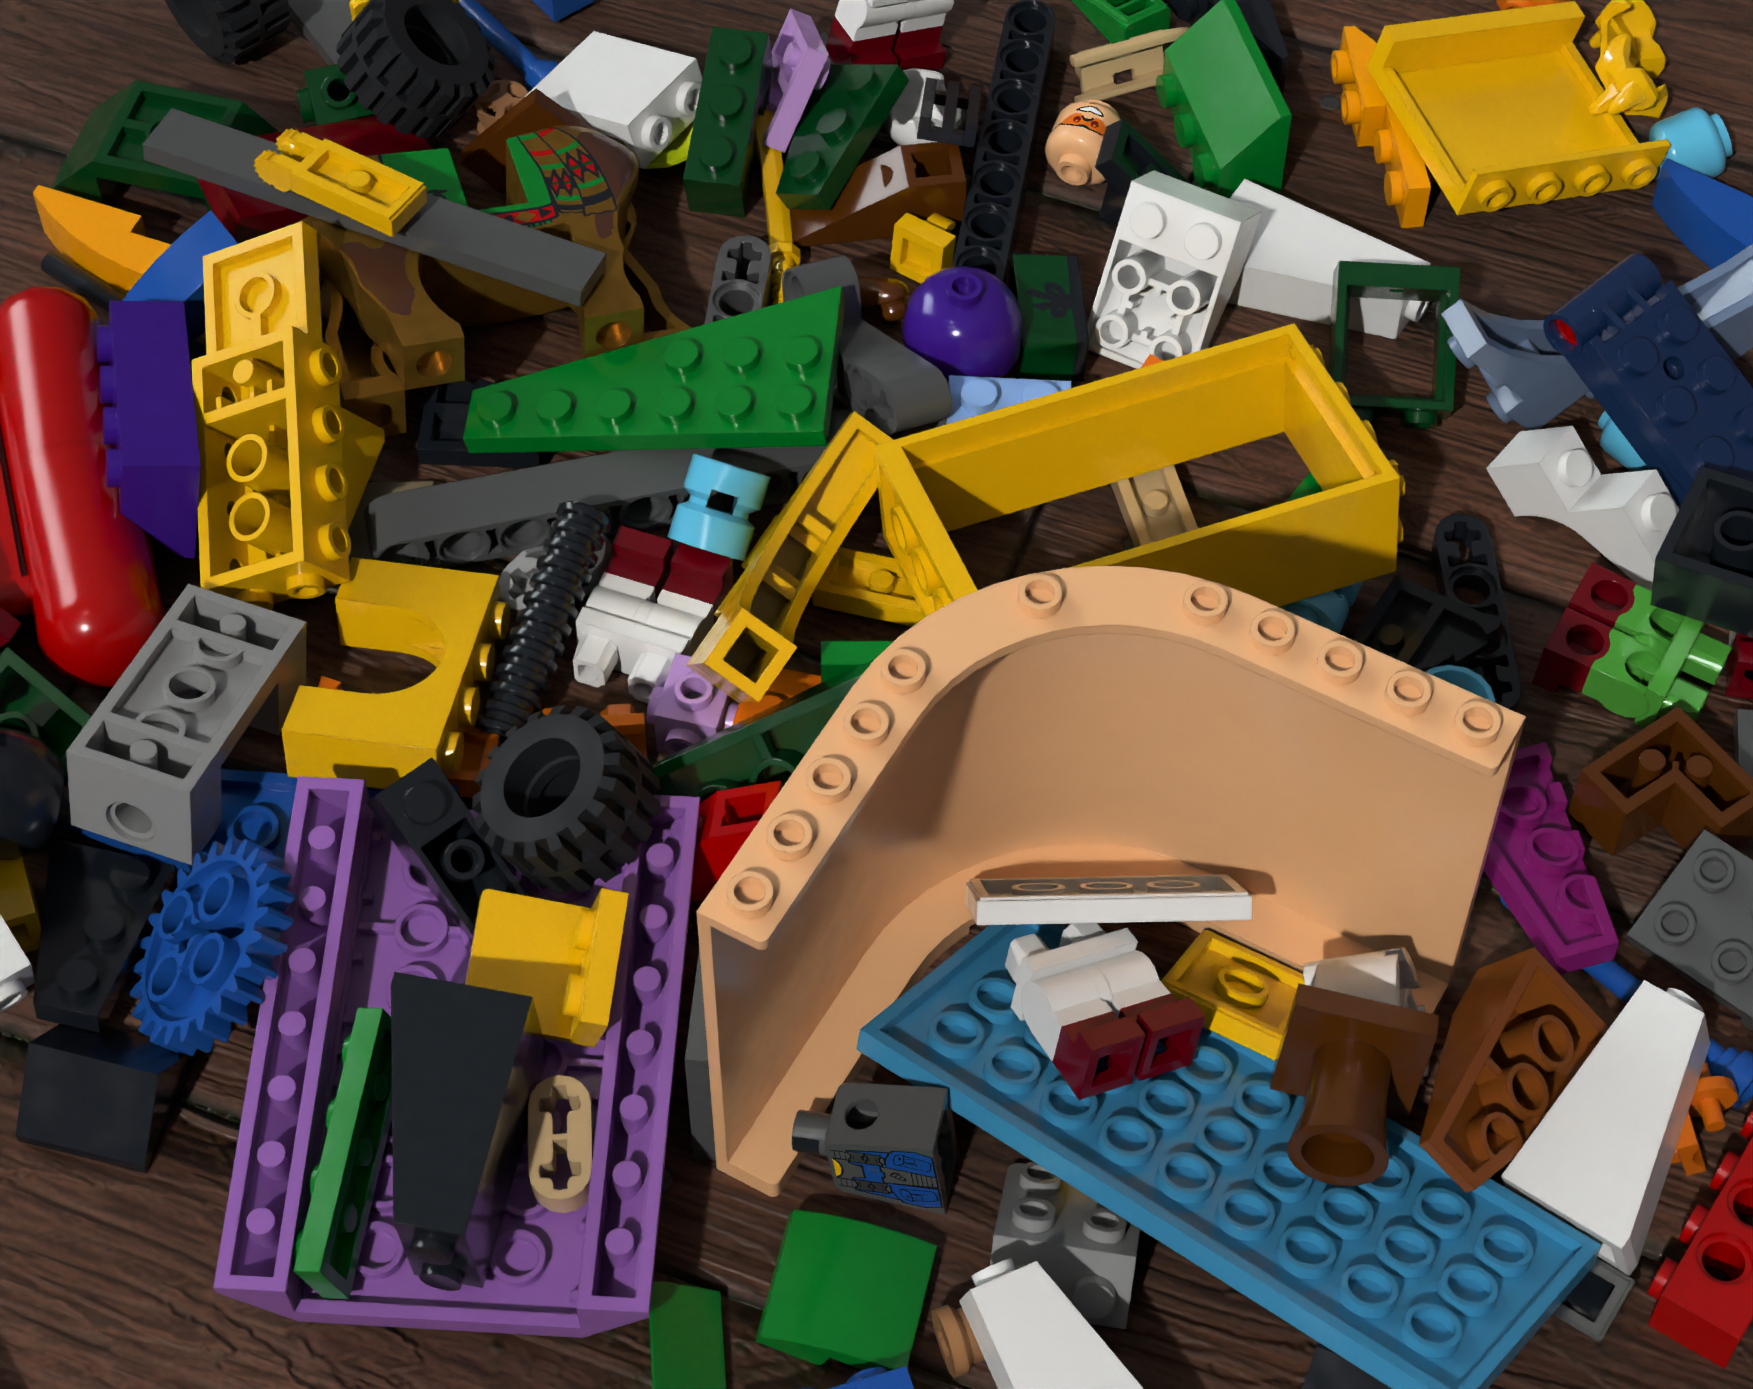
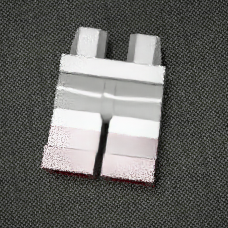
[825,0,954,70]
[573,525,733,703]
[1005,923,1206,1100]

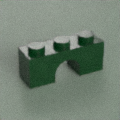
[683,26,773,218]

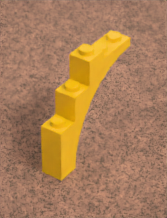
[686,411,893,703]

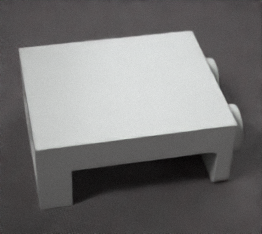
[524,31,702,169]

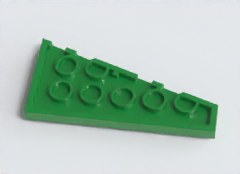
[463,286,846,453]

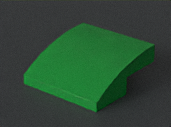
[755,1209,937,1371]

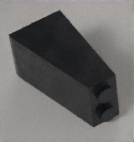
[391,972,548,1291]

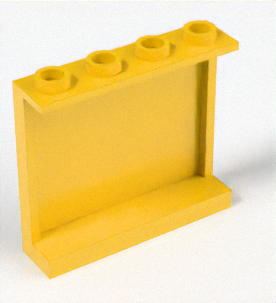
[1366,1,1671,215]

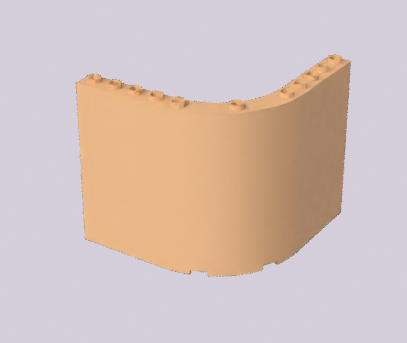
[696,566,1526,1197]

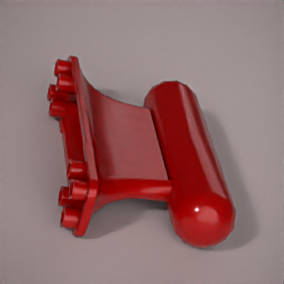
[0,286,166,688]

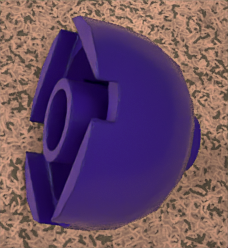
[902,266,1023,386]

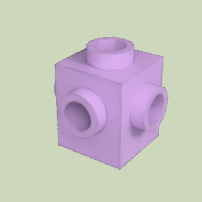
[646,653,739,755]

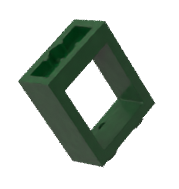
[1328,261,1460,429]

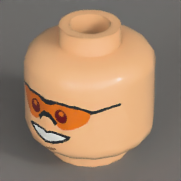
[1044,99,1121,186]

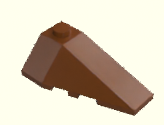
[1419,947,1609,1193]

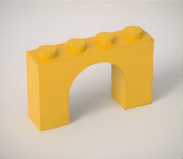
[281,557,510,789]

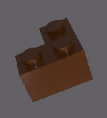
[1568,706,1753,857]

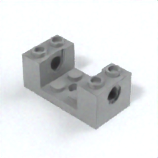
[66,584,306,866]

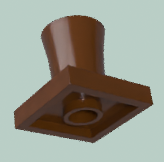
[1269,983,1440,1186]

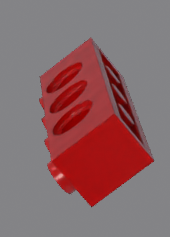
[1647,1109,1753,1369]

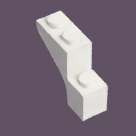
[1486,426,1679,591]

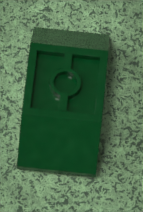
[50,80,279,212]

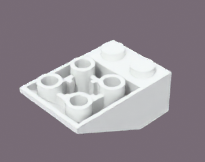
[1087,170,1262,369]

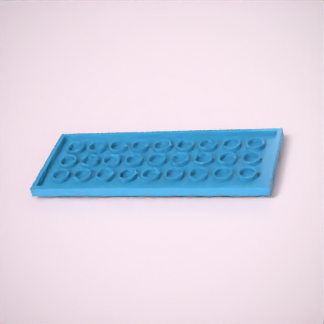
[857,924,1602,1389]

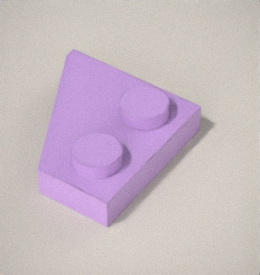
[763,8,830,153]

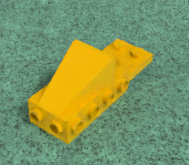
[192,221,385,610]

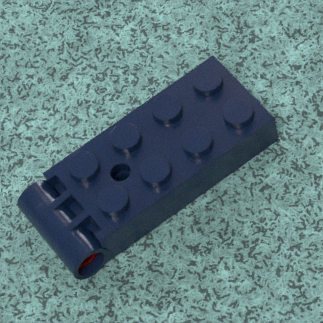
[1543,253,1753,509]

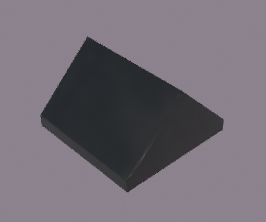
[15,1024,198,1173]

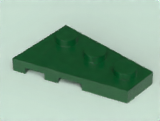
[776,64,909,210]

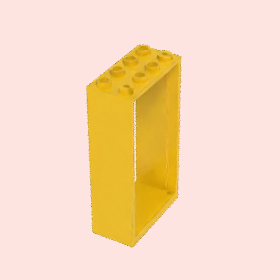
[873,323,1405,618]

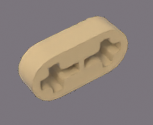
[528,1075,595,1213]

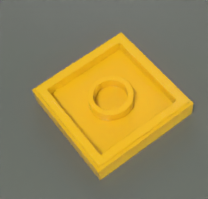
[1161,930,1305,1061]

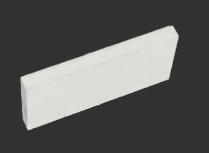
[966,874,1252,925]

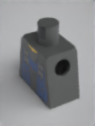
[792,1082,960,1214]

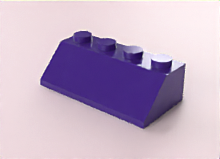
[96,301,201,558]

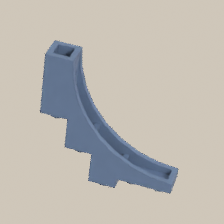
[1441,243,1753,430]

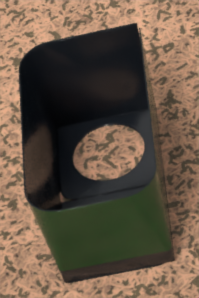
[1008,252,1089,381]

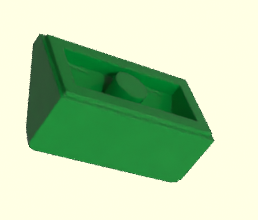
[649,1281,726,1389]

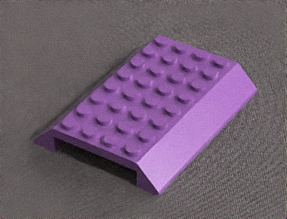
[213,776,700,1338]

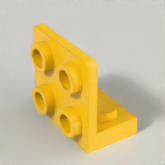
[465,888,629,1048]

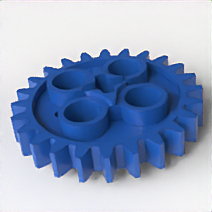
[130,837,295,1056]

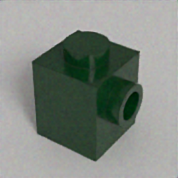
[295,64,376,126]

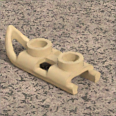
[1070,27,1189,102]

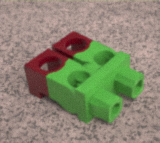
[1532,562,1732,729]

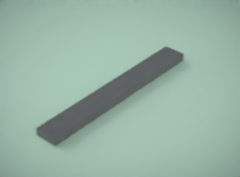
[142,108,606,307]

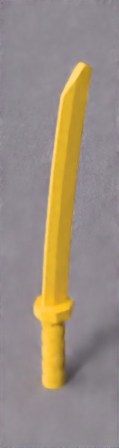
[754,110,801,305]

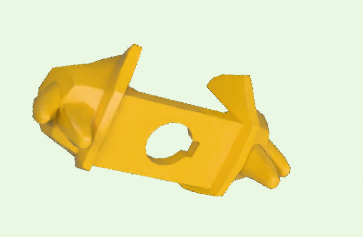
[1588,0,1668,118]

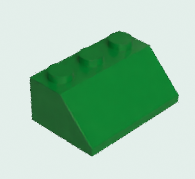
[1156,0,1292,198]

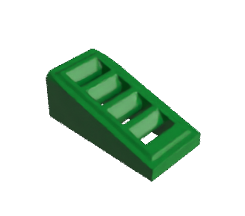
[1071,0,1171,44]

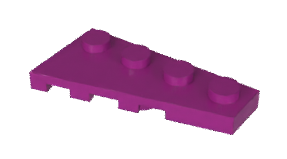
[1483,742,1619,975]

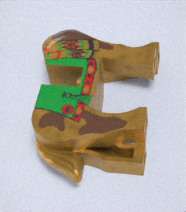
[297,125,692,436]

